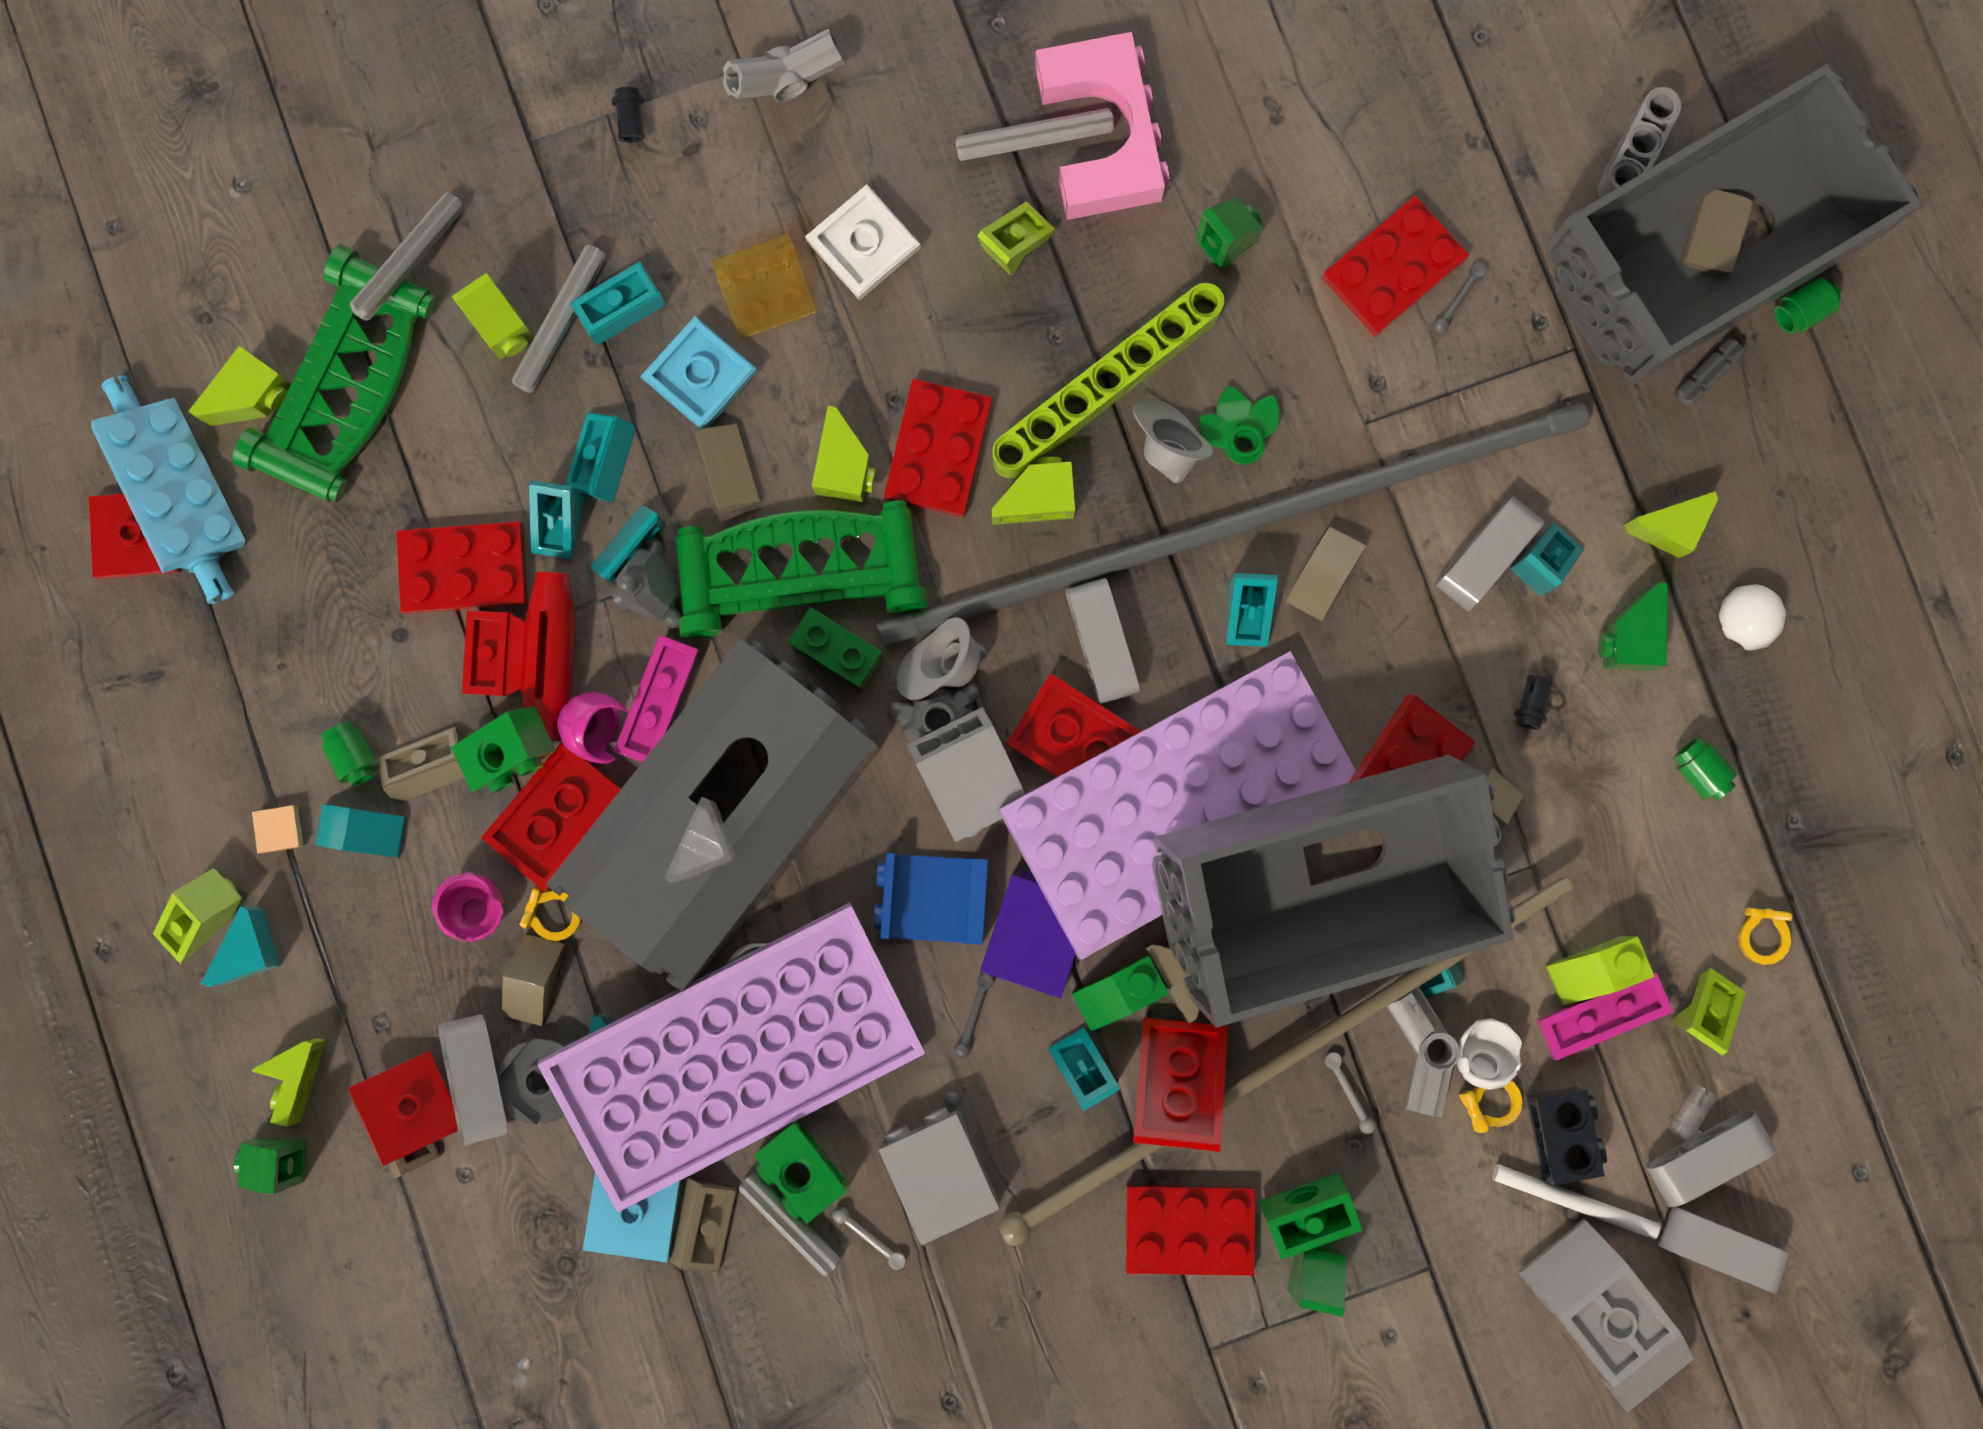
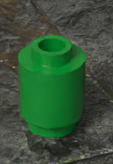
[1774,276,1841,334]
[320,721,379,786]
[1673,737,1737,801]

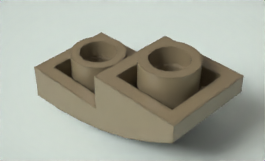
[1286,527,1366,622]

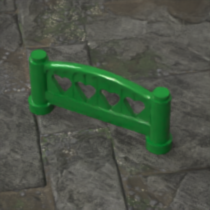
[232,244,437,502]
[675,501,928,639]

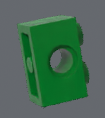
[788,607,884,692]
[451,706,556,794]
[753,1119,850,1224]
[1259,1172,1363,1260]

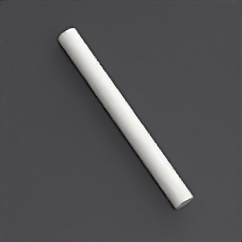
[1492,1164,1660,1239]

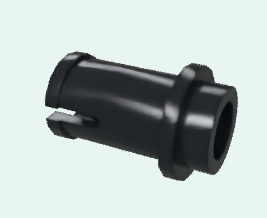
[611,87,645,143]
[1514,675,1554,730]

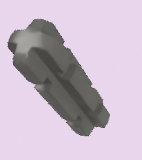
[1675,338,1745,407]

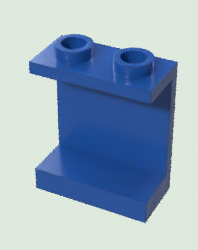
[874,853,988,945]

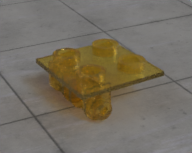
[711,233,816,339]

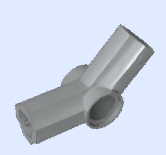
[723,28,845,102]
[1387,987,1460,1118]

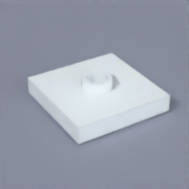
[805,184,921,301]

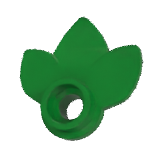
[1198,385,1279,465]

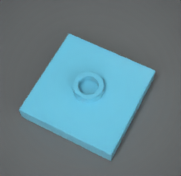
[640,316,758,429]
[583,1172,681,1263]

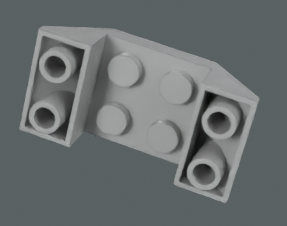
[1518,1219,1694,1413]

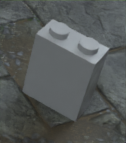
[906,707,1026,842]
[879,1107,1000,1246]

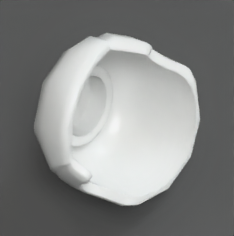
[1718,584,1787,650]
[1457,1018,1522,1090]

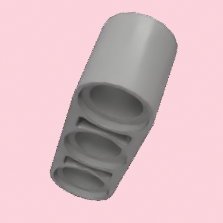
[1597,87,1682,198]
[1435,495,1545,612]
[1066,578,1140,704]
[438,1014,507,1146]
[1646,1110,1777,1207]
[1658,1207,1791,1294]

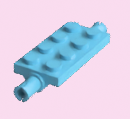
[91,375,245,604]

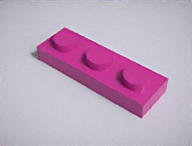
[613,635,701,762]
[1536,972,1673,1060]

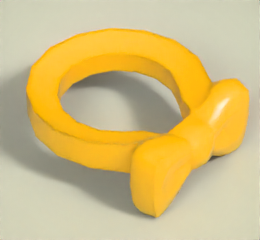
[520,886,581,941]
[1738,907,1793,965]
[1458,1081,1522,1133]

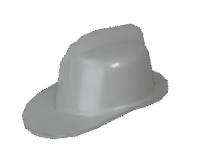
[1133,397,1213,483]
[896,617,986,700]

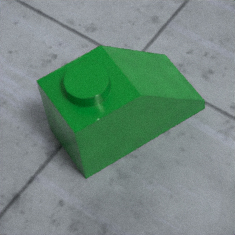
[1195,197,1263,271]
[1598,582,1668,671]
[1071,955,1169,1031]
[234,1138,307,1195]
[1287,1241,1347,1317]

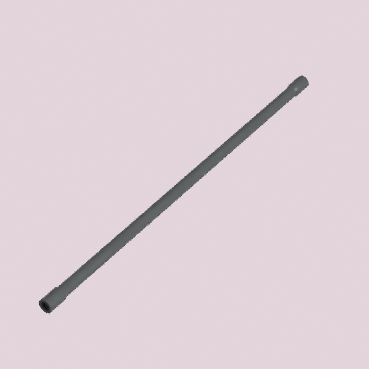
[876,403,1590,647]

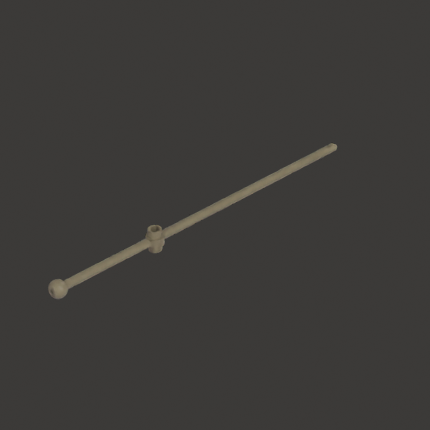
[998,876,1574,1246]

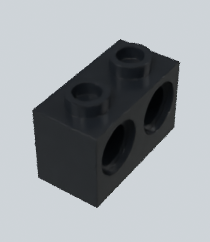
[1526,1086,1607,1185]

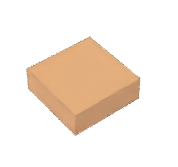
[252,805,304,854]

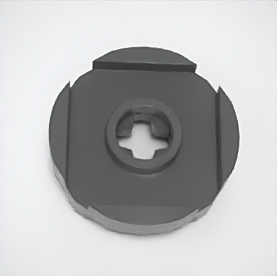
[497,1038,567,1124]

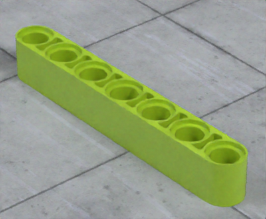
[992,283,1224,479]

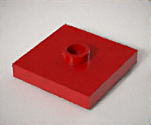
[89,494,181,580]
[347,1051,458,1167]

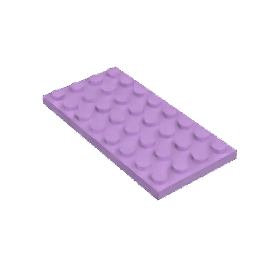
[998,651,1356,960]
[537,902,925,1213]

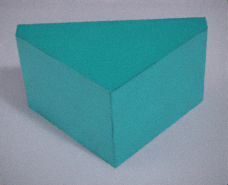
[529,480,584,560]
[1510,522,1584,596]
[1226,573,1278,647]
[315,804,407,858]
[201,906,281,987]
[1048,1027,1120,1111]

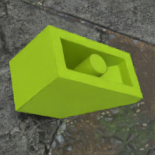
[452,273,534,360]
[188,346,291,426]
[812,406,877,503]
[991,457,1075,525]
[153,868,242,964]
[1545,936,1655,1005]

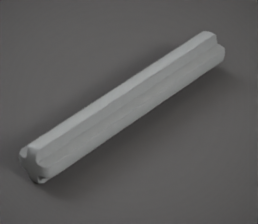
[955,108,1114,161]
[350,192,463,320]
[512,244,606,393]

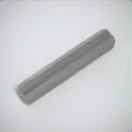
[739,1172,840,1276]

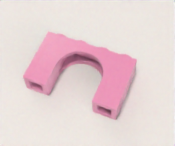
[1035,32,1170,220]

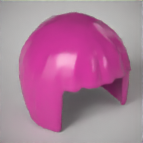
[557,692,628,764]
[432,872,504,942]

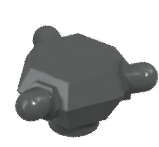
[611,539,683,629]
[888,683,980,742]

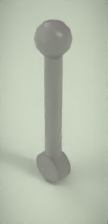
[1324,1052,1376,1134]
[833,1207,906,1270]

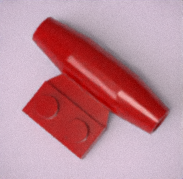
[462,572,576,741]

